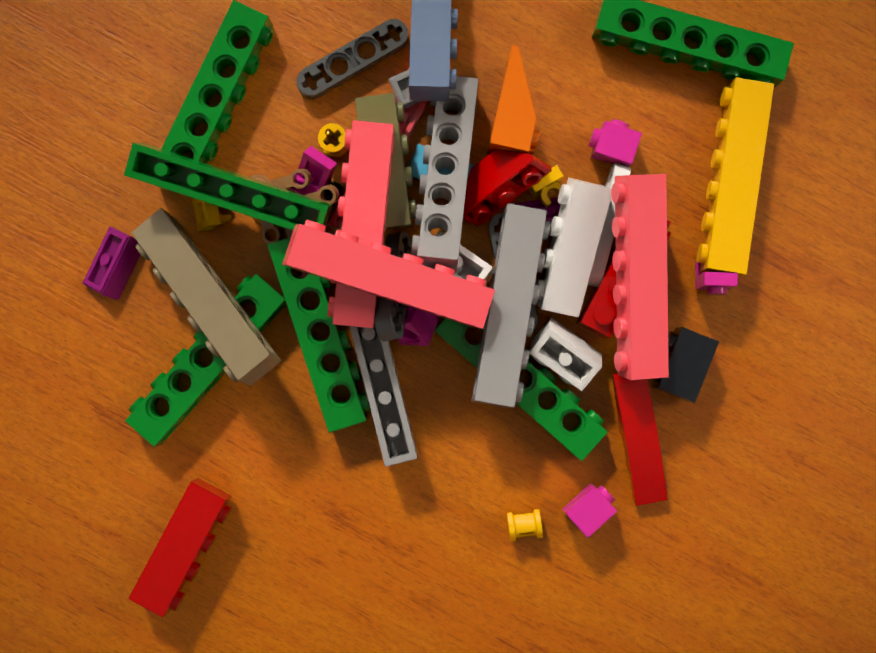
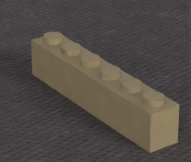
[131,208,282,386]

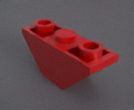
[463,149,552,226]

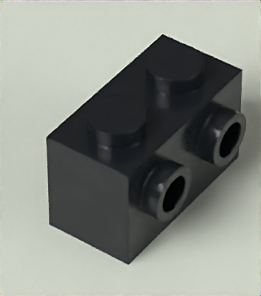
[652,327,719,403]

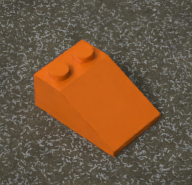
[487,45,540,155]

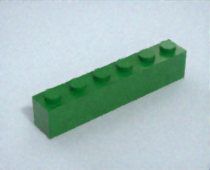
[124,143,332,230]

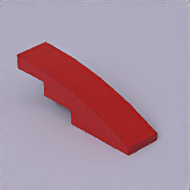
[612,373,668,506]

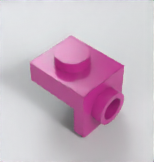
[286,146,337,195]
[695,260,738,295]

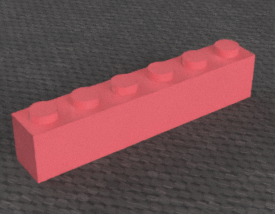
[328,120,395,328]
[611,174,669,380]
[282,220,495,329]

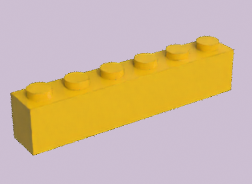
[696,77,774,278]

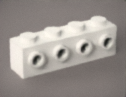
[535,177,611,317]

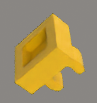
[528,165,564,207]
[192,199,232,232]

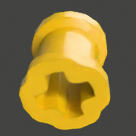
[318,123,348,158]
[507,509,543,541]

